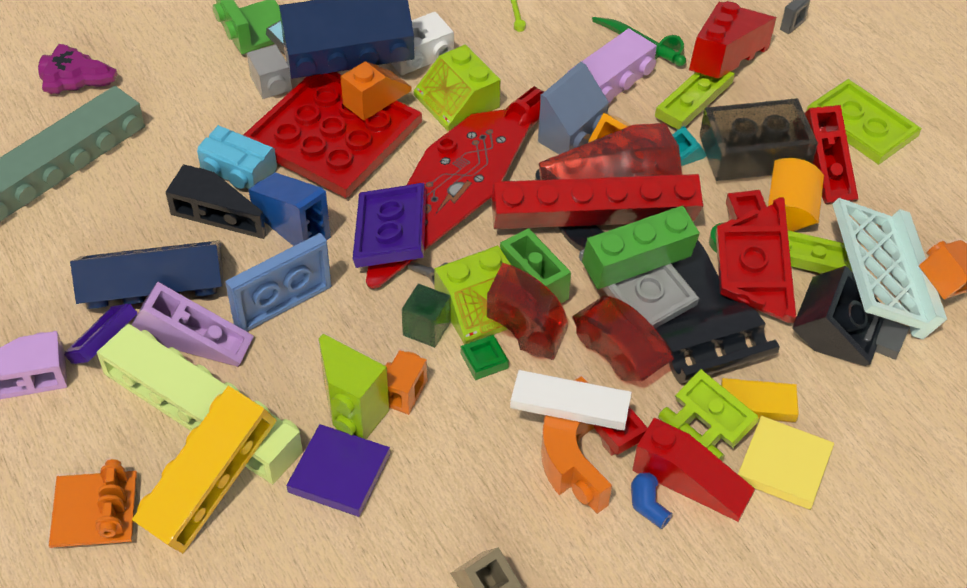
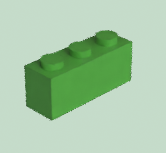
[582,205,700,290]

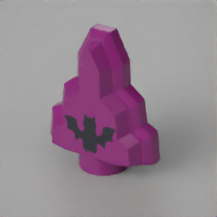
[38,44,118,94]

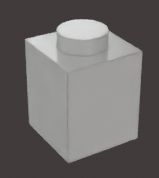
[247,44,292,99]

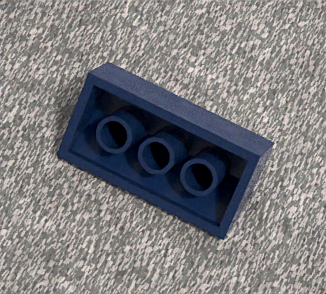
[279,0,415,79]
[70,240,224,309]

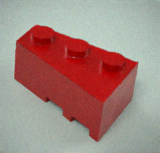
[689,1,777,79]

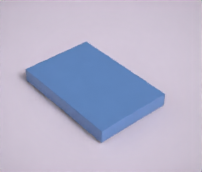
[225,233,332,332]

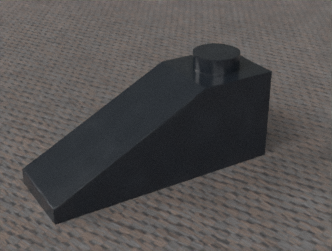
[165,164,266,239]

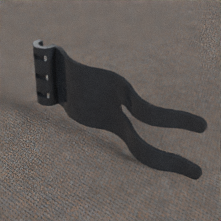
[535,150,780,383]

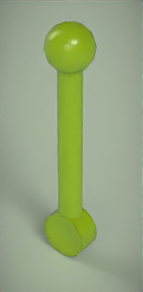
[511,0,526,32]

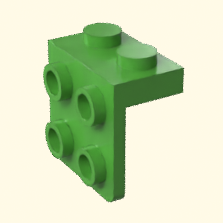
[213,0,281,55]

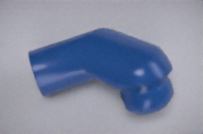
[631,473,673,529]

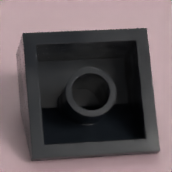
[792,265,884,366]

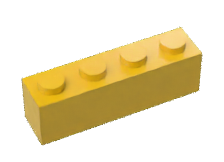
[131,385,277,554]

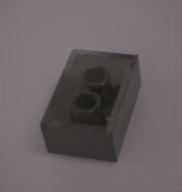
[699,98,818,181]

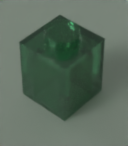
[402,283,451,348]

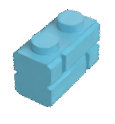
[197,125,277,189]

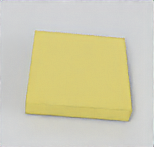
[738,416,834,510]

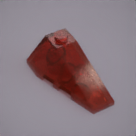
[539,123,682,180]

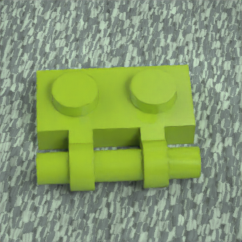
[658,369,759,461]

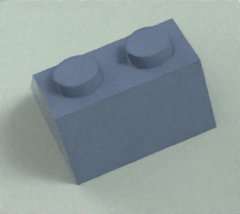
[538,62,609,159]

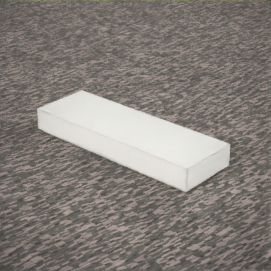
[510,370,632,431]

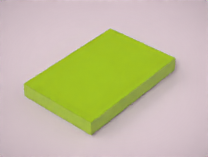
[806,79,922,165]

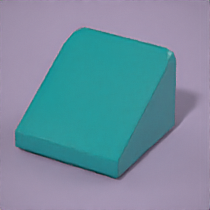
[662,126,707,168]

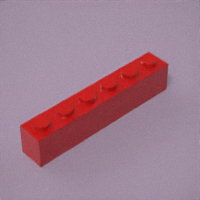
[491,174,703,229]

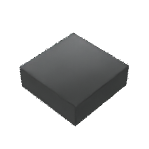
[780,0,810,34]
[864,315,910,360]

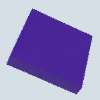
[286,424,390,517]

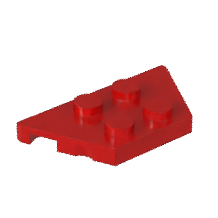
[716,197,796,323]

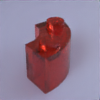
[487,263,568,360]
[572,296,674,382]

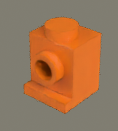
[385,350,427,415]

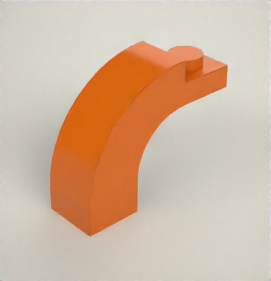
[541,376,612,514]

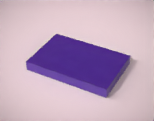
[353,183,427,268]

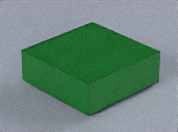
[460,334,509,380]

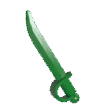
[592,17,686,67]

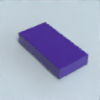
[64,304,138,364]

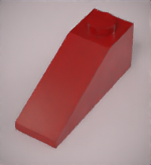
[797,105,858,204]
[632,417,755,522]

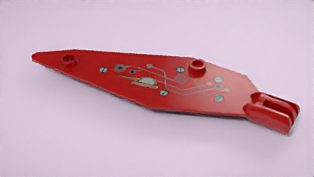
[366,86,544,288]

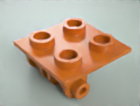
[49,459,137,548]

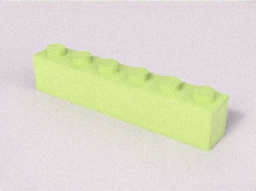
[97,323,303,484]

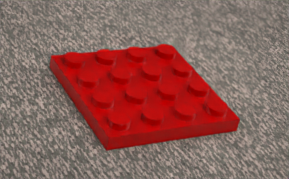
[243,72,422,198]

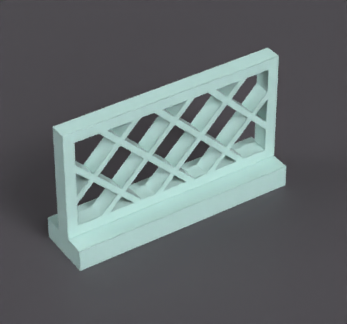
[832,198,947,340]

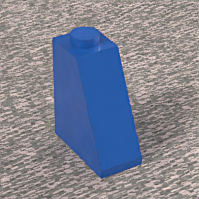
[249,172,331,246]

